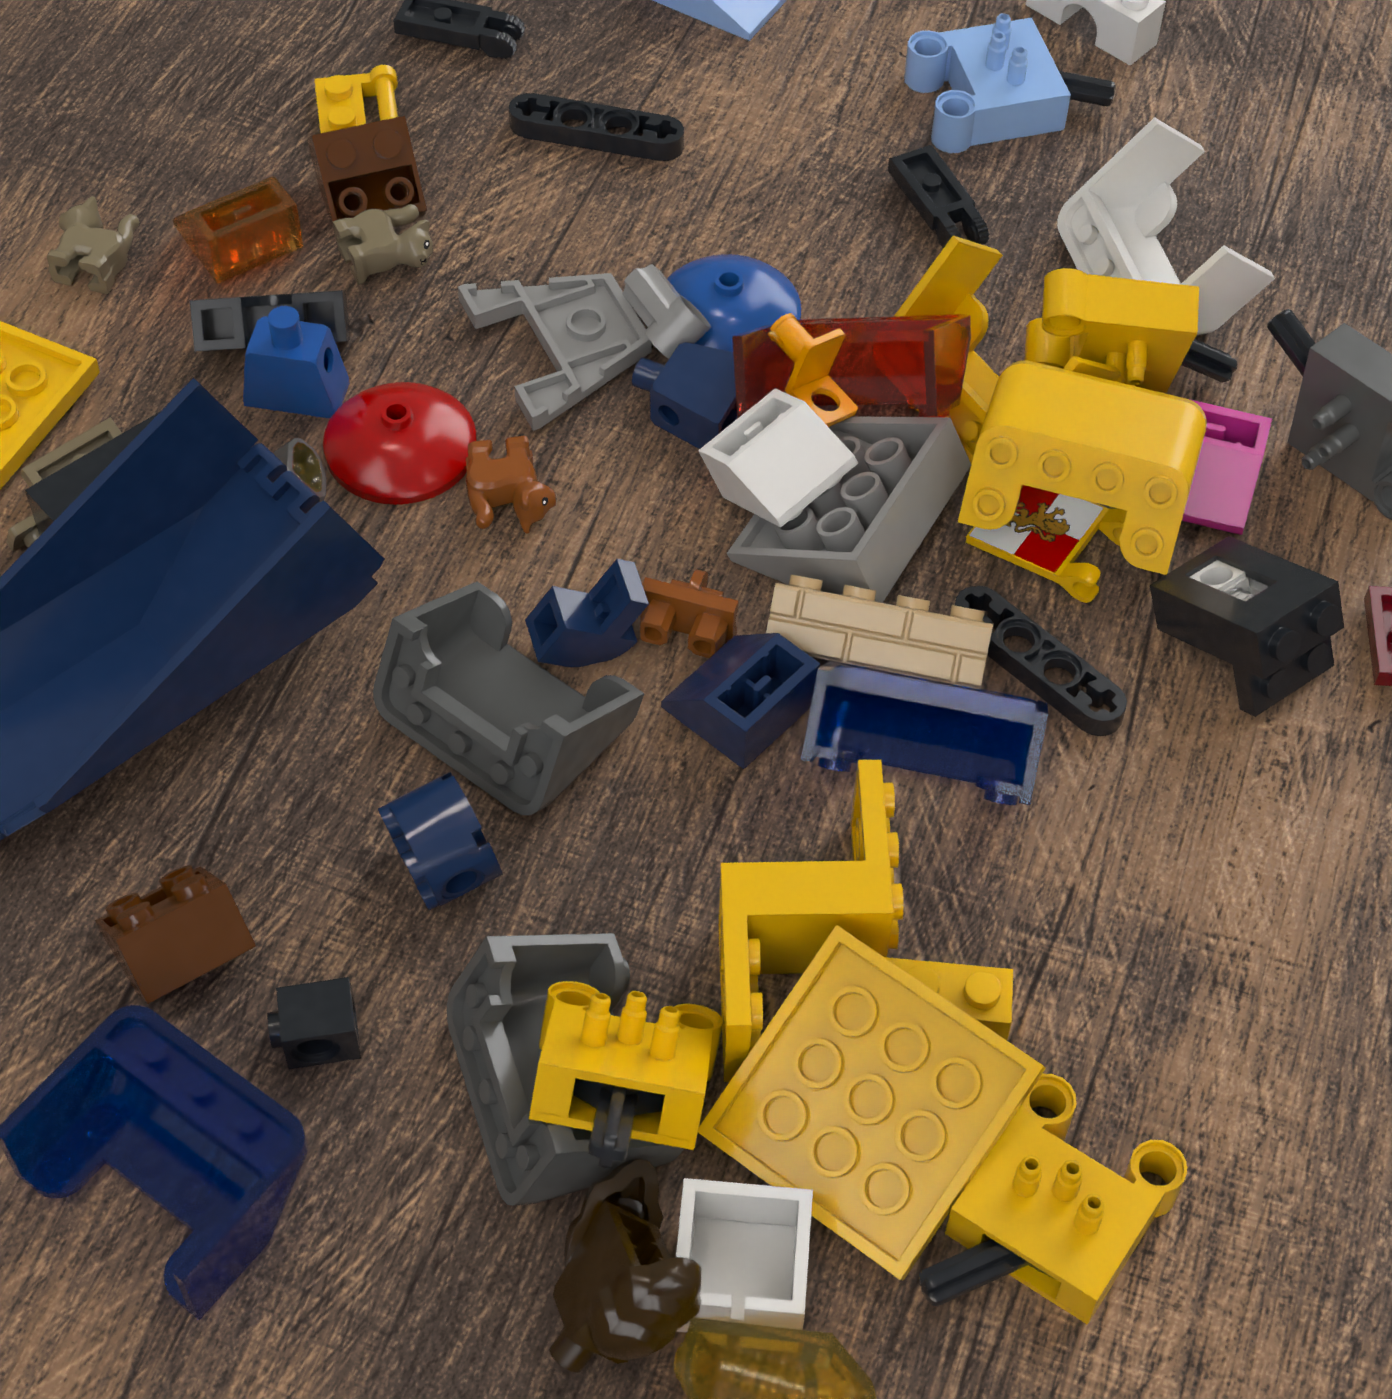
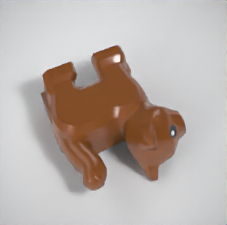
[466,436,556,534]

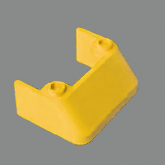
[874,236,1122,468]

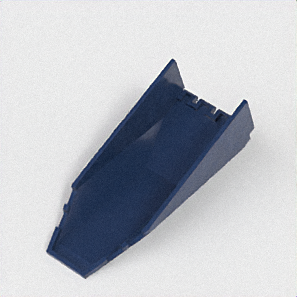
[0,378,385,840]

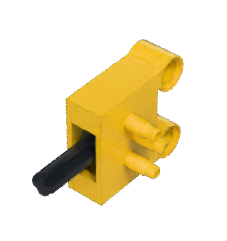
[529,981,723,1168]

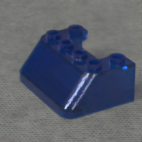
[0,1005,308,1320]

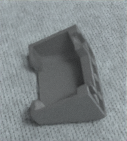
[373,581,644,816]
[447,933,684,1206]

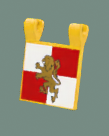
[966,485,1127,603]

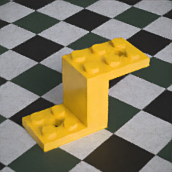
[718,760,904,1082]

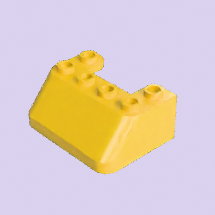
[958,360,1207,575]

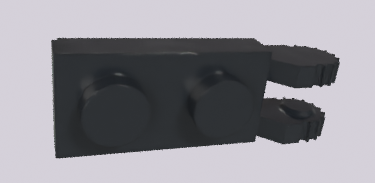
[393,0,526,60]
[888,145,990,248]

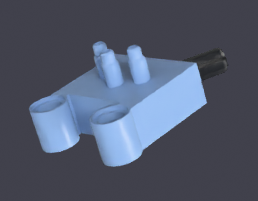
[904,14,1116,153]

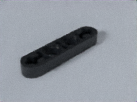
[509,93,684,161]
[955,585,1127,737]

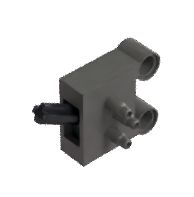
[1267,309,1392,520]

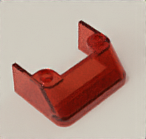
[732,314,971,419]

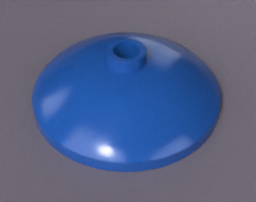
[667,254,801,363]

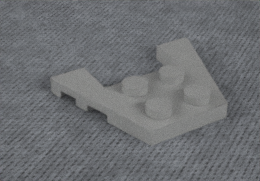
[458,273,652,431]

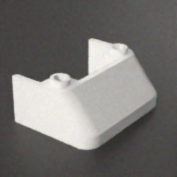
[1057,117,1275,335]

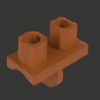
[640,569,739,658]

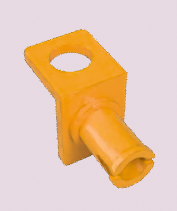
[768,313,858,427]

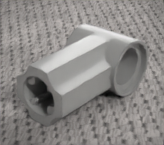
[622,264,711,359]

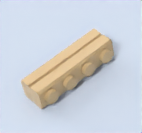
[766,574,993,690]

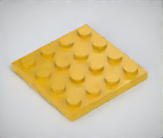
[698,925,1046,1280]

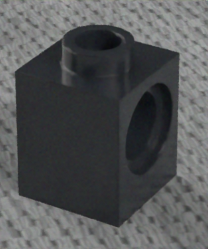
[267,977,361,1070]

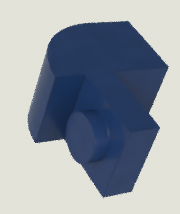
[525,559,649,668]

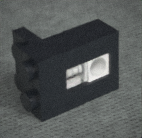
[1150,536,1344,717]

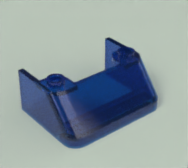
[801,661,1049,805]

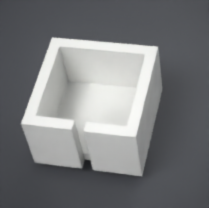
[676,1178,813,1343]

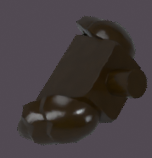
[549,1160,702,1373]

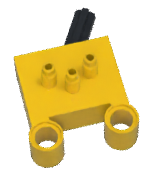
[1024,268,1238,393]
[918,1074,1187,1325]

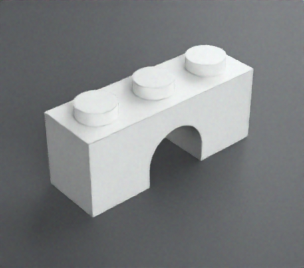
[1026,0,1166,65]

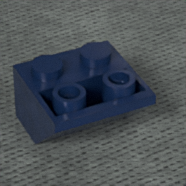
[661,633,820,769]

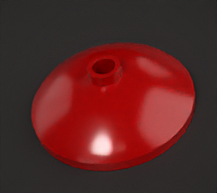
[323,382,477,505]

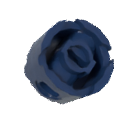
[378,772,503,910]

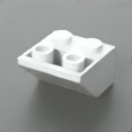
[698,388,858,527]

